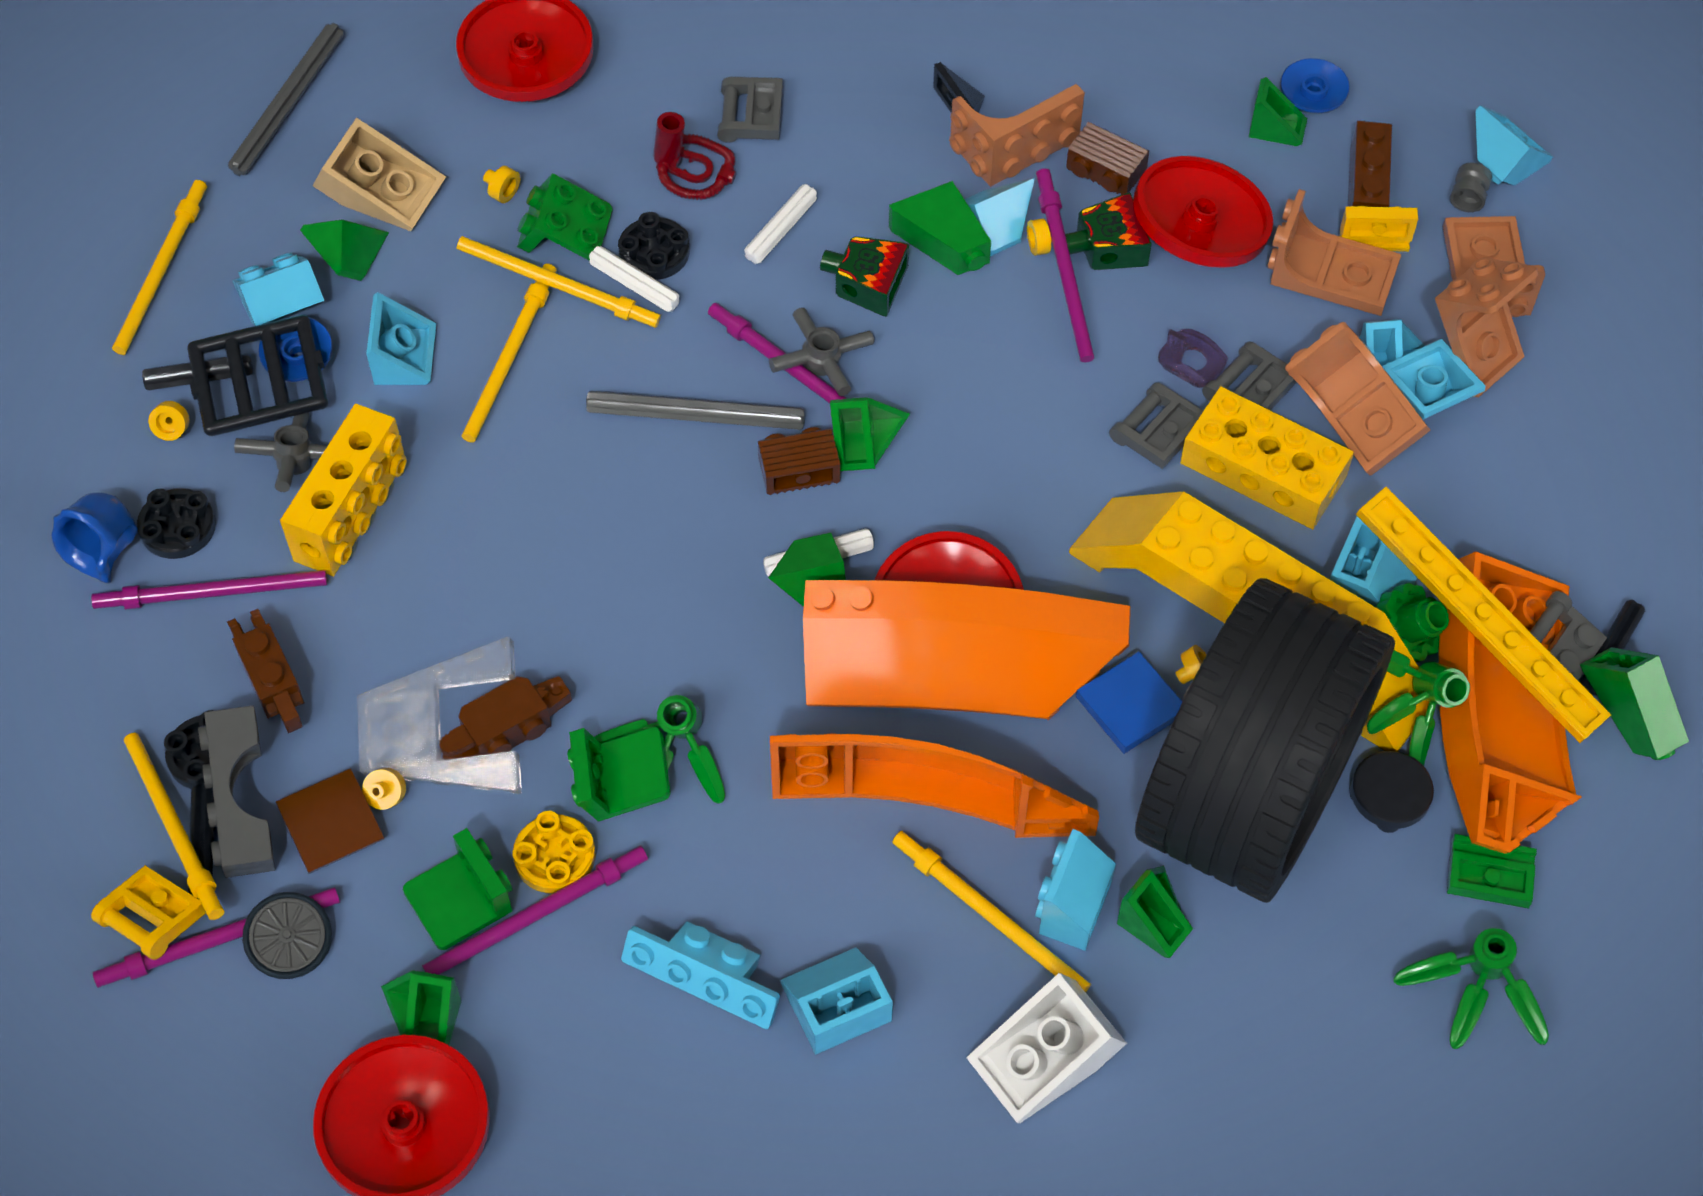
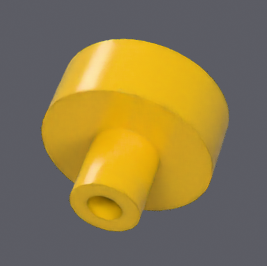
[483,165,520,204]
[1027,218,1052,256]
[148,401,189,441]
[1175,645,1207,684]
[362,768,406,810]

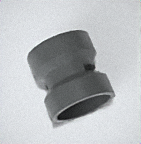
[1450,163,1492,212]

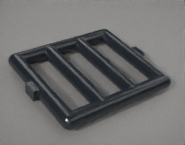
[187,315,328,436]

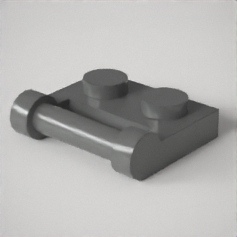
[717,77,783,142]
[1202,342,1297,411]
[1109,382,1203,469]
[1530,591,1607,680]

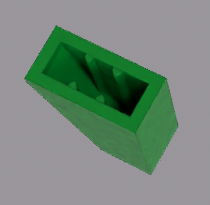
[889,181,991,275]
[1580,647,1689,760]

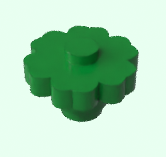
[1376,583,1449,662]

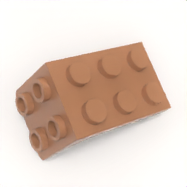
[949,84,1085,187]
[1267,189,1401,316]
[1443,216,1545,317]
[1435,257,1538,398]
[1285,322,1431,476]

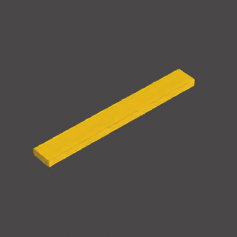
[1356,486,1611,743]

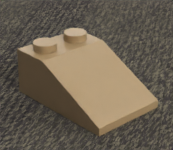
[313,117,446,231]

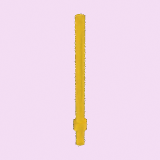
[112,180,207,355]
[457,236,661,328]
[461,264,557,443]
[124,733,224,920]
[892,831,1091,992]

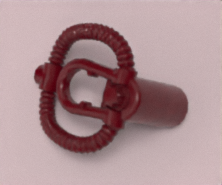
[653,112,736,200]

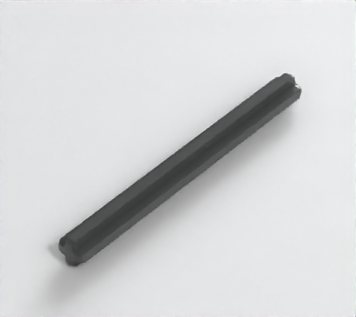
[228,23,344,176]
[586,391,805,430]

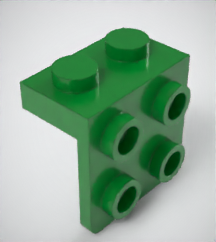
[517,173,612,261]
[567,727,671,822]
[403,828,513,950]

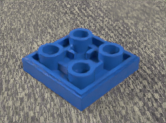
[1076,652,1182,754]

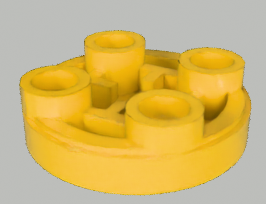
[512,811,595,894]

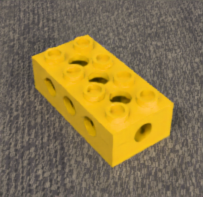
[1180,386,1354,530]
[280,403,407,577]

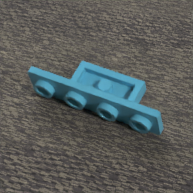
[621,921,780,1029]

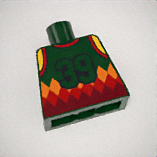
[1065,192,1152,270]
[820,236,909,317]

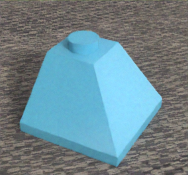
[1476,105,1553,186]

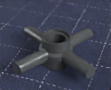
[769,308,874,396]
[234,412,328,492]

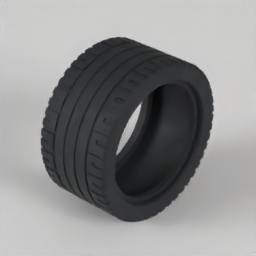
[1135,578,1395,903]

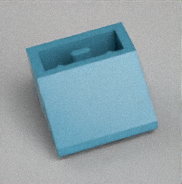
[232,252,324,326]
[1330,516,1417,607]
[1035,829,1116,951]
[780,947,893,1055]

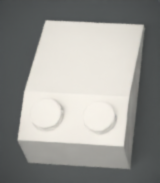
[966,973,1127,1124]

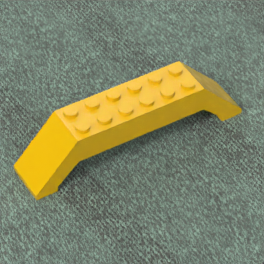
[1069,491,1429,752]

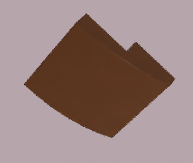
[276,768,384,874]

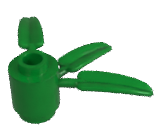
[1367,650,1470,766]
[594,695,725,804]
[1393,928,1549,1049]

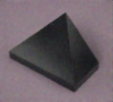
[933,62,985,113]

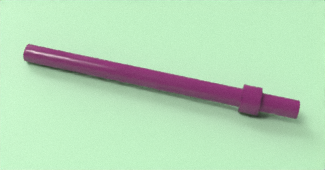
[1036,168,1095,363]
[708,302,847,404]
[91,570,327,610]
[422,845,648,975]
[92,887,340,988]

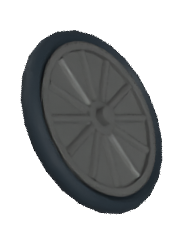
[242,892,332,979]

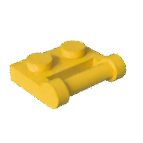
[91,865,206,960]

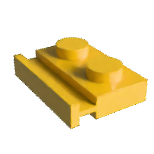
[1340,206,1418,252]

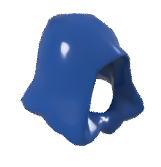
[51,493,138,583]

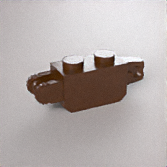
[227,609,305,733]
[439,676,572,769]

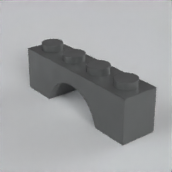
[198,705,275,878]

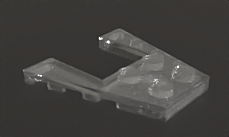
[357,637,522,794]

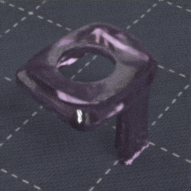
[1158,329,1228,388]

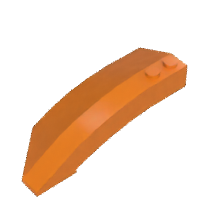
[1439,551,1582,854]
[803,580,1131,720]
[770,733,1099,838]

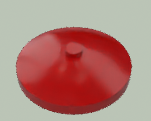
[456,0,594,102]
[1133,156,1273,268]
[874,531,1024,590]
[313,1035,490,1196]

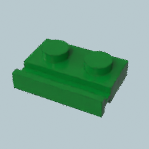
[1447,834,1537,909]

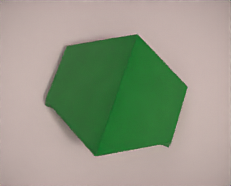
[1249,77,1307,146]
[300,220,389,281]
[830,397,910,471]
[768,532,846,607]
[1117,865,1193,958]
[381,970,462,1045]

